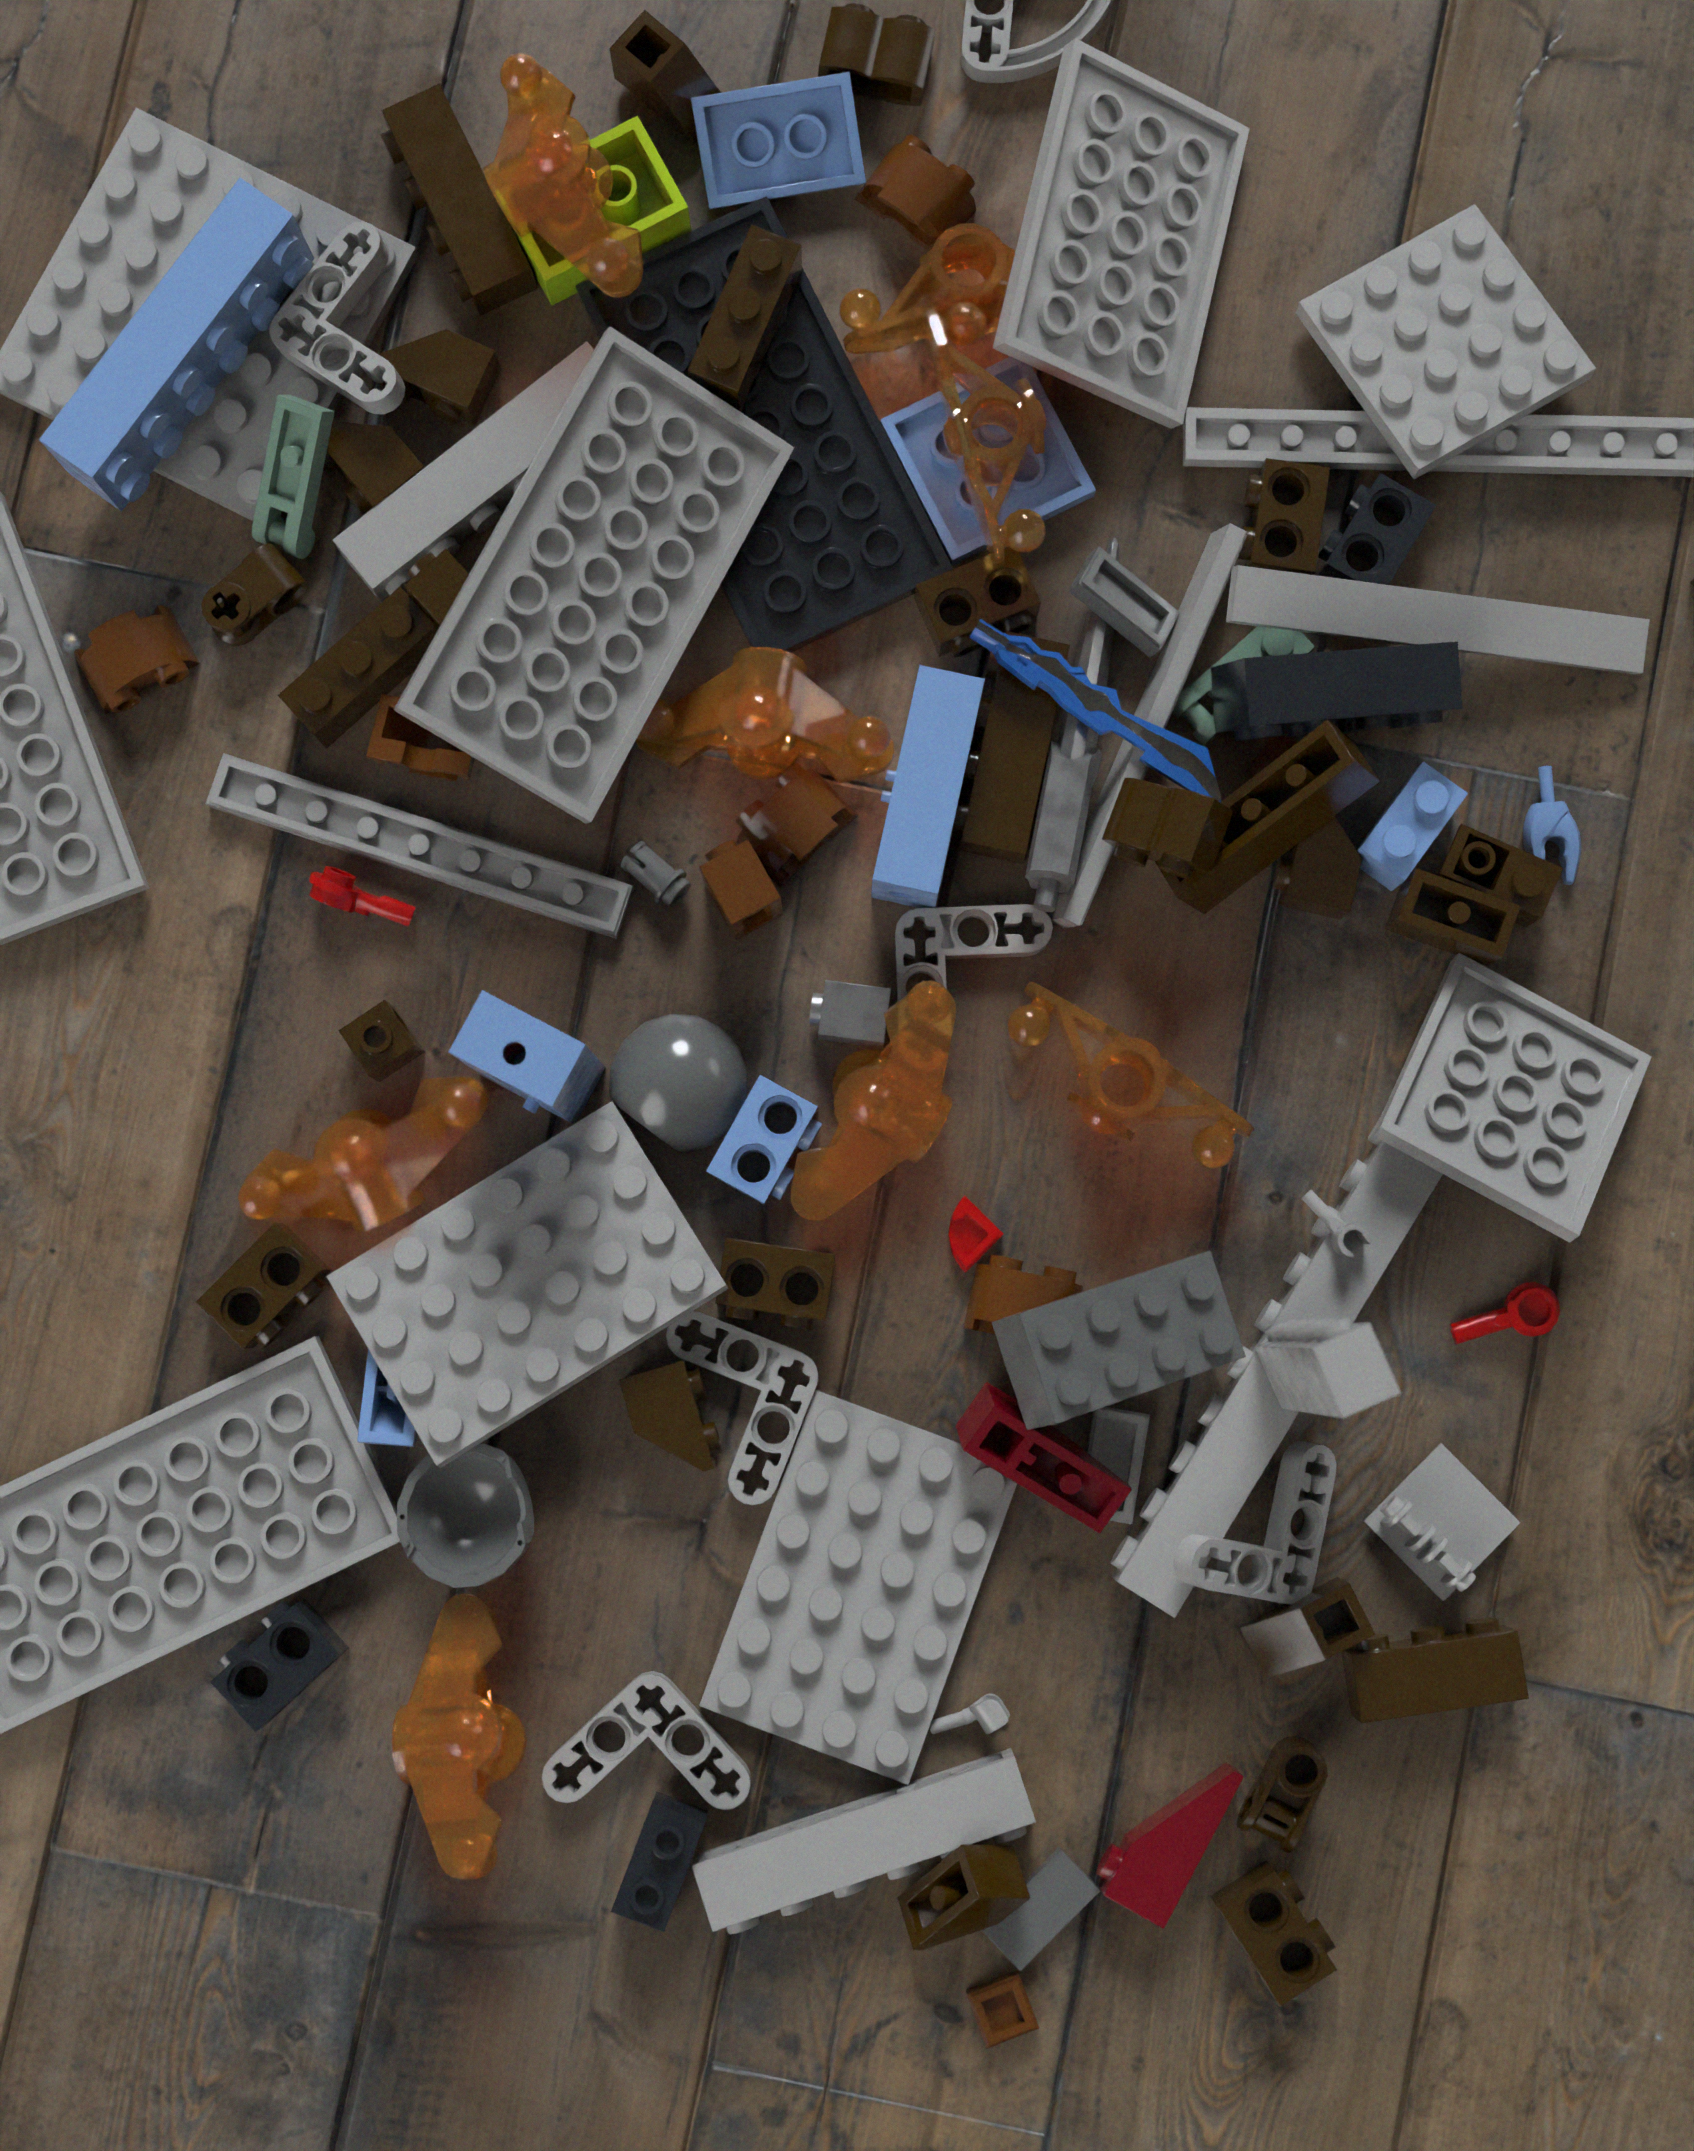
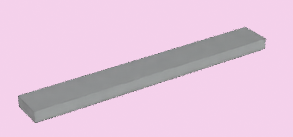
[1049,523,1247,928]
[1226,565,1650,674]
[206,753,634,939]

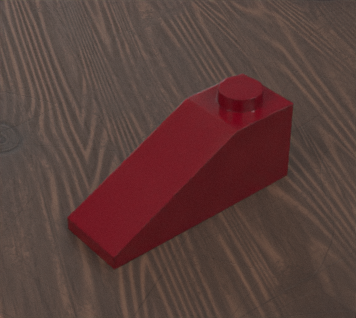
[955,1382,1132,1534]
[1096,1762,1244,1929]

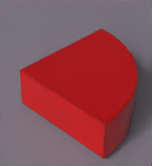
[948,1196,1004,1273]

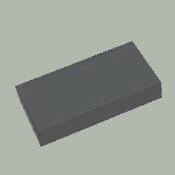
[1069,546,1180,657]
[982,1846,1100,1971]

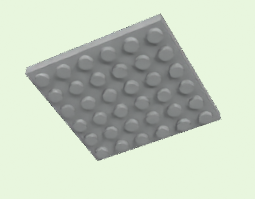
[0,108,419,521]

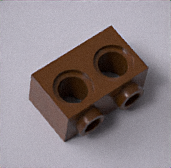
[699,840,783,940]

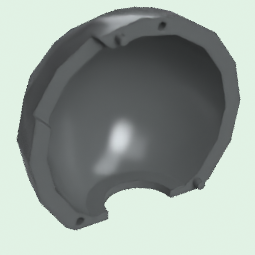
[609,1014,748,1154]
[397,1443,534,1588]

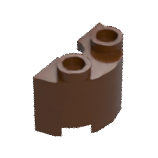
[854,134,976,259]
[74,605,200,714]
[366,690,475,782]
[736,763,858,888]
[963,1254,1083,1335]

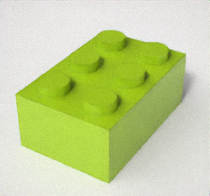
[495,115,691,305]

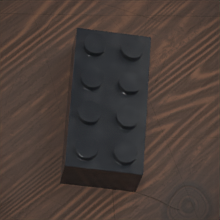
[1211,641,1462,742]

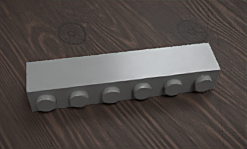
[333,341,594,603]
[1255,1316,1401,1418]
[691,1748,1036,1934]

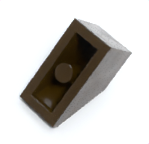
[898,1844,1031,1951]

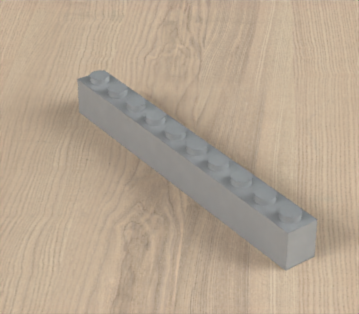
[1110,1118,1443,1618]

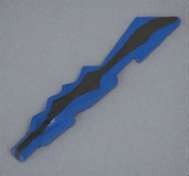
[969,619,1221,802]

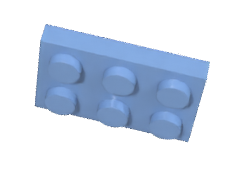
[691,72,866,210]

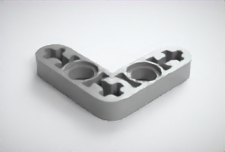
[269,221,405,415]
[895,904,1053,1068]
[666,1311,819,1505]
[1174,1441,1337,1605]
[542,1671,751,1810]

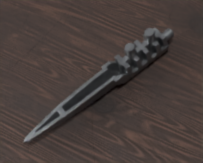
[1025,537,1120,912]

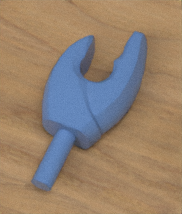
[1522,766,1581,885]

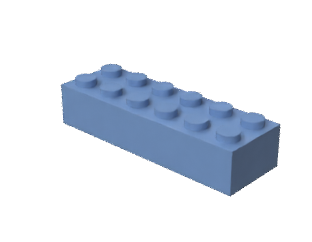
[39,178,315,512]

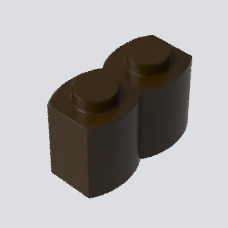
[818,3,936,106]
[1102,778,1233,879]

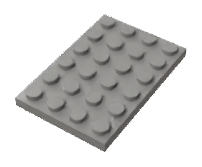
[993,38,1250,429]
[326,1101,728,1468]
[699,1390,1017,1785]

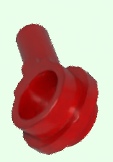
[309,866,416,927]
[1449,1282,1560,1345]

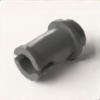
[620,841,691,908]

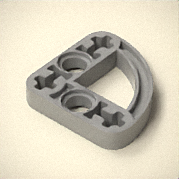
[961,0,1114,83]

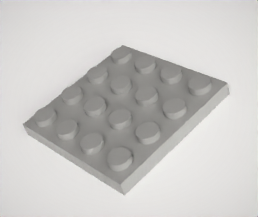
[1295,204,1596,479]
[1372,953,1652,1242]

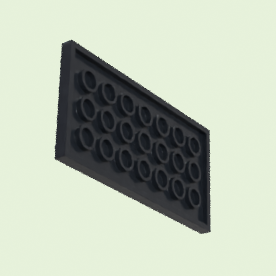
[575,196,953,667]

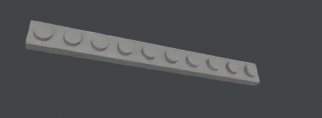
[1183,407,1694,477]

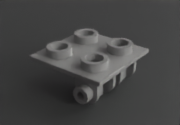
[1364,1443,1520,1601]

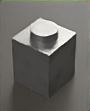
[809,980,891,1049]

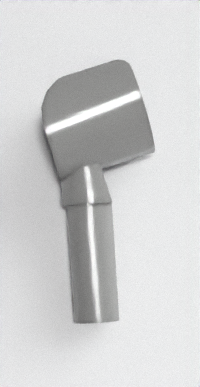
[1302,1190,1371,1258]
[929,1693,1010,1735]

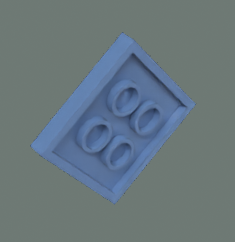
[880,357,1096,566]

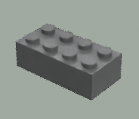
[992,1251,1246,1430]

